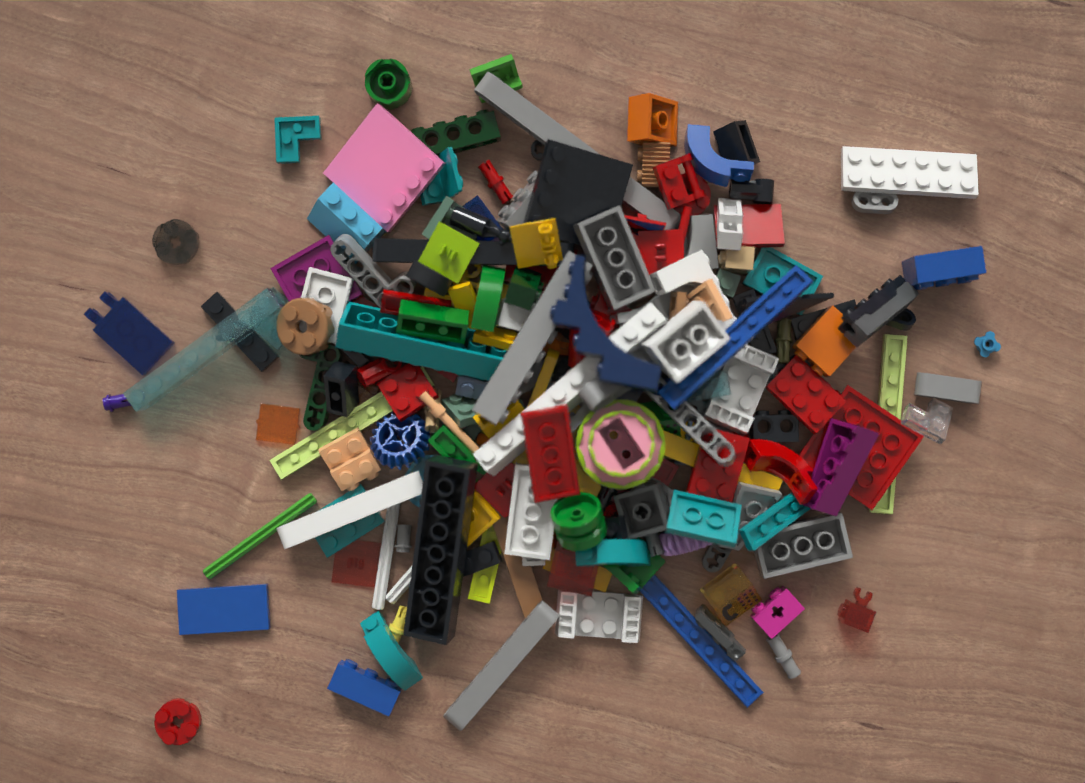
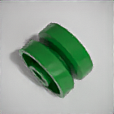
[551,492,607,551]

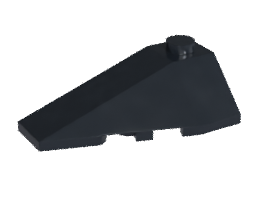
[739,293,834,325]

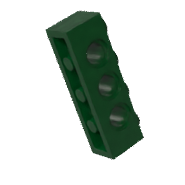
[411,109,501,156]

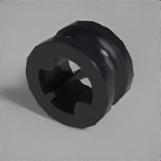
[531,140,545,161]

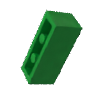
[396,299,469,344]

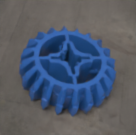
[370,412,430,470]

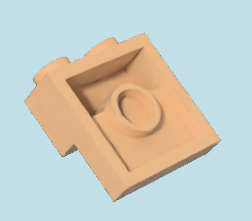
[319,428,381,491]

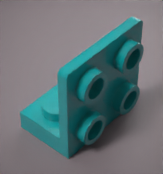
[420,147,463,206]

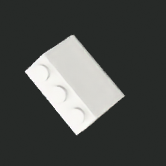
[641,301,730,383]

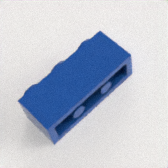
[327,659,402,716]

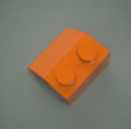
[627,93,678,147]

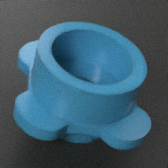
[974,331,1001,357]

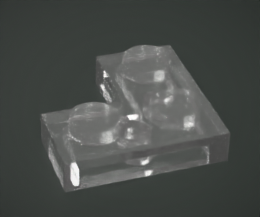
[900,398,953,445]

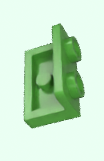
[469,54,523,103]

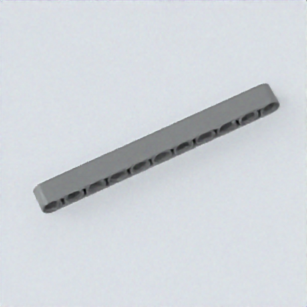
[474,72,681,230]

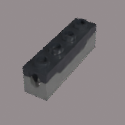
[837,275,920,348]

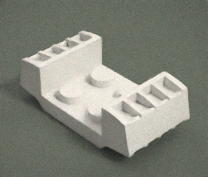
[703,344,779,436]
[555,589,643,643]

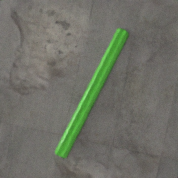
[203,493,317,579]

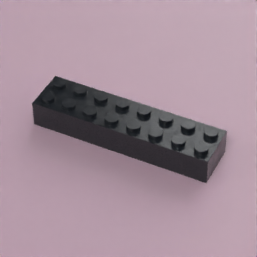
[404,455,478,645]

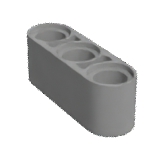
[914,372,982,404]

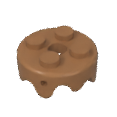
[276,298,334,355]

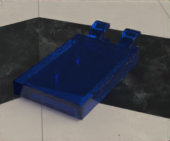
[84,291,175,375]

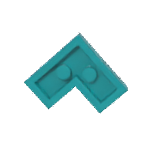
[274,116,322,164]

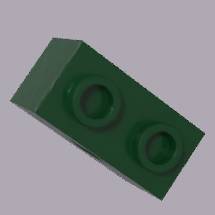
[504,266,544,311]

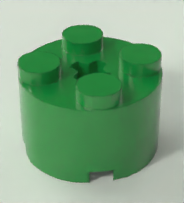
[365,59,413,110]

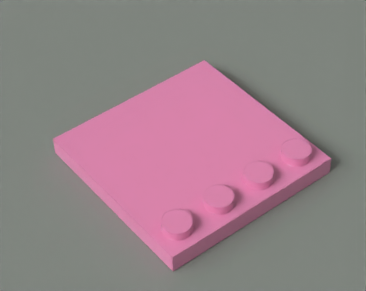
[323,103,446,232]

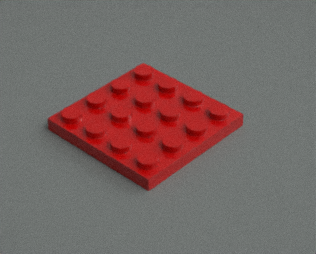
[799,385,924,510]

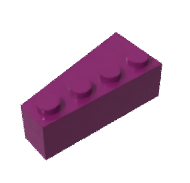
[802,418,879,516]

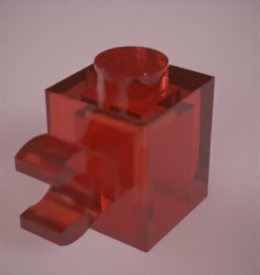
[837,587,876,633]

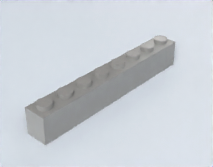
[472,251,593,426]

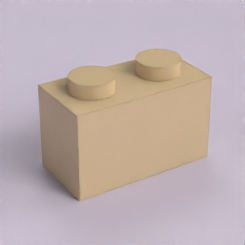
[717,246,755,275]

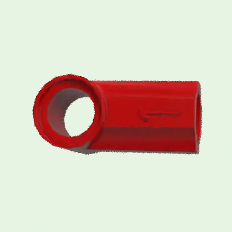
[357,357,402,388]

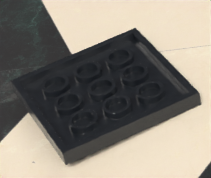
[523,139,633,245]

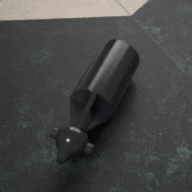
[450,206,512,245]

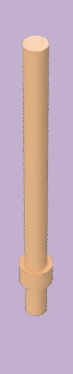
[419,391,479,453]

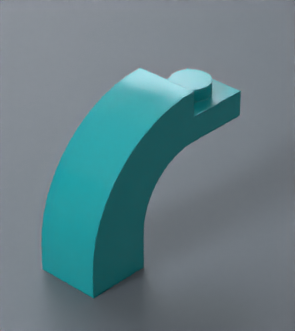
[575,539,651,567]
[360,611,423,691]

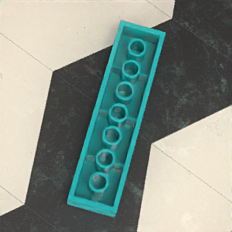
[335,301,507,381]

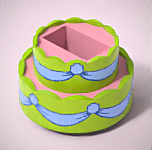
[575,400,665,490]

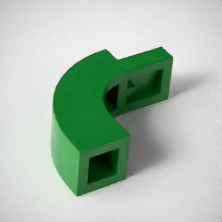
[471,264,506,332]

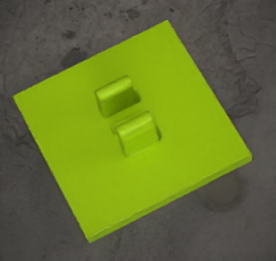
[418,221,480,284]

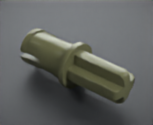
[775,318,793,364]

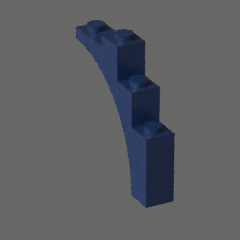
[550,255,661,393]

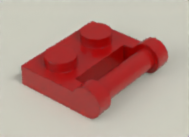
[652,153,706,210]

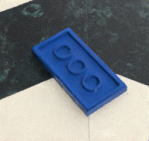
[177,584,270,635]

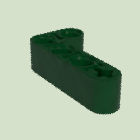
[300,344,343,431]

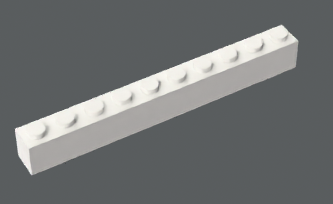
[473,302,667,476]

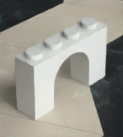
[649,250,737,330]

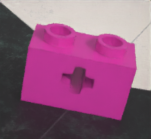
[750,586,805,639]

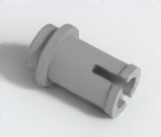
[394,525,412,552]

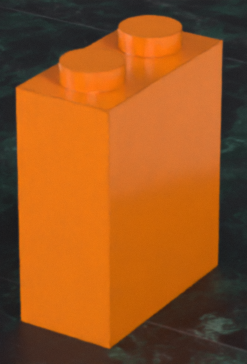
[792,305,856,377]

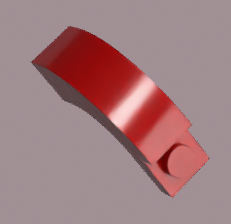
[744,439,818,504]

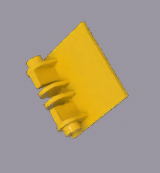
[509,218,563,269]

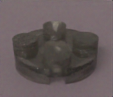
[152,219,199,265]

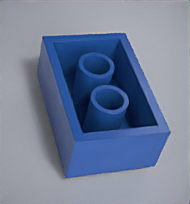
[902,246,986,291]

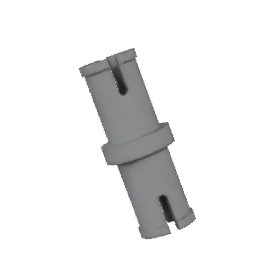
[766,633,801,679]

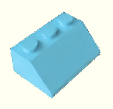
[307,182,386,264]

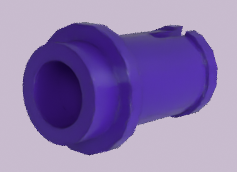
[103,392,134,412]

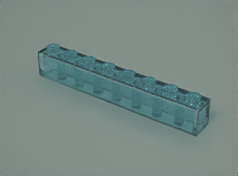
[123,288,285,412]

